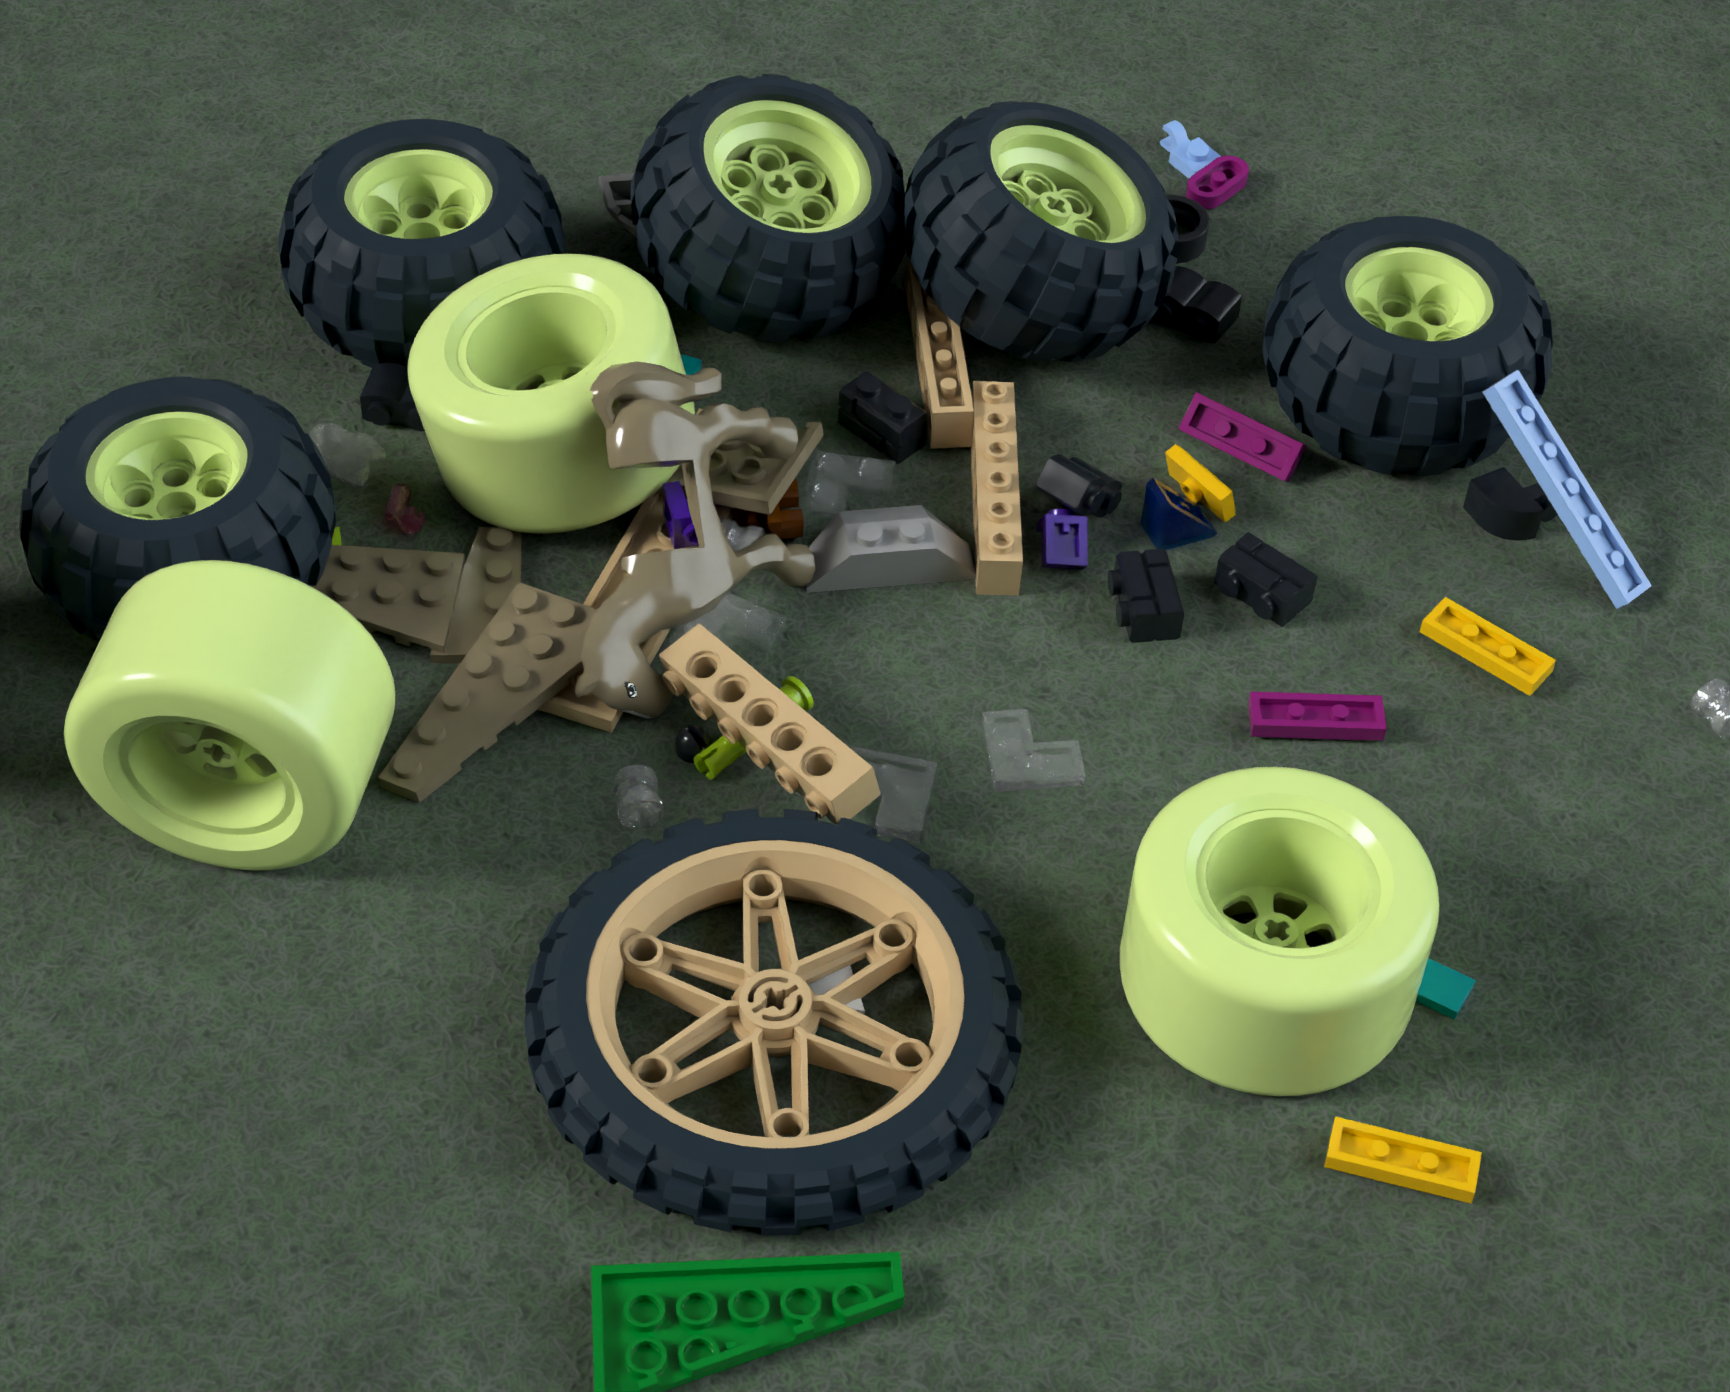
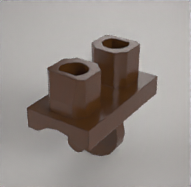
[733,479,804,539]

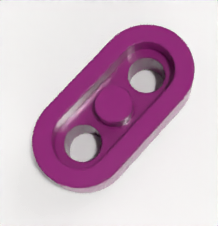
[1186,155,1249,209]

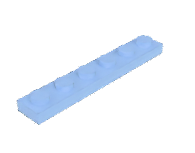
[1483,370,1652,609]

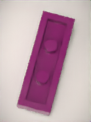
[1178,392,1307,482]
[1248,691,1387,741]

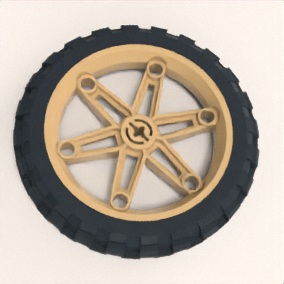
[524,809,1024,1236]

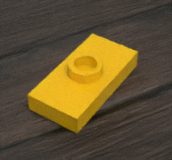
[1165,444,1236,522]

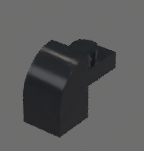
[1463,467,1558,541]

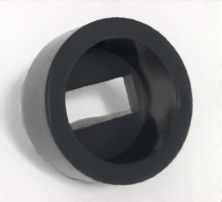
[675,724,712,763]

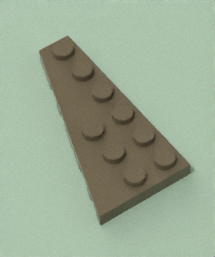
[657,422,824,515]
[313,545,466,654]
[378,582,598,803]

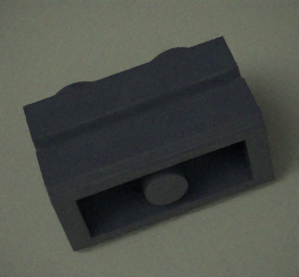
[838,372,928,464]
[1214,532,1318,627]
[1108,548,1184,643]

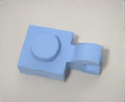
[1160,120,1221,178]

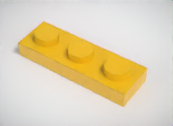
[1420,597,1556,696]
[1324,1116,1482,1204]

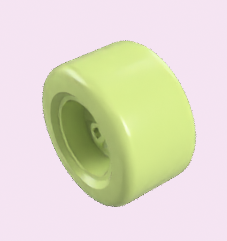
[408,254,695,534]
[64,560,395,871]
[1120,767,1439,1096]

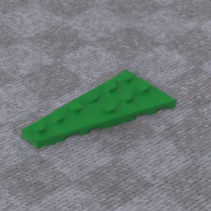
[591,1252,904,1392]

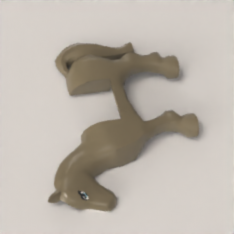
[575,361,815,719]

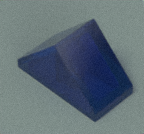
[1140,478,1217,550]

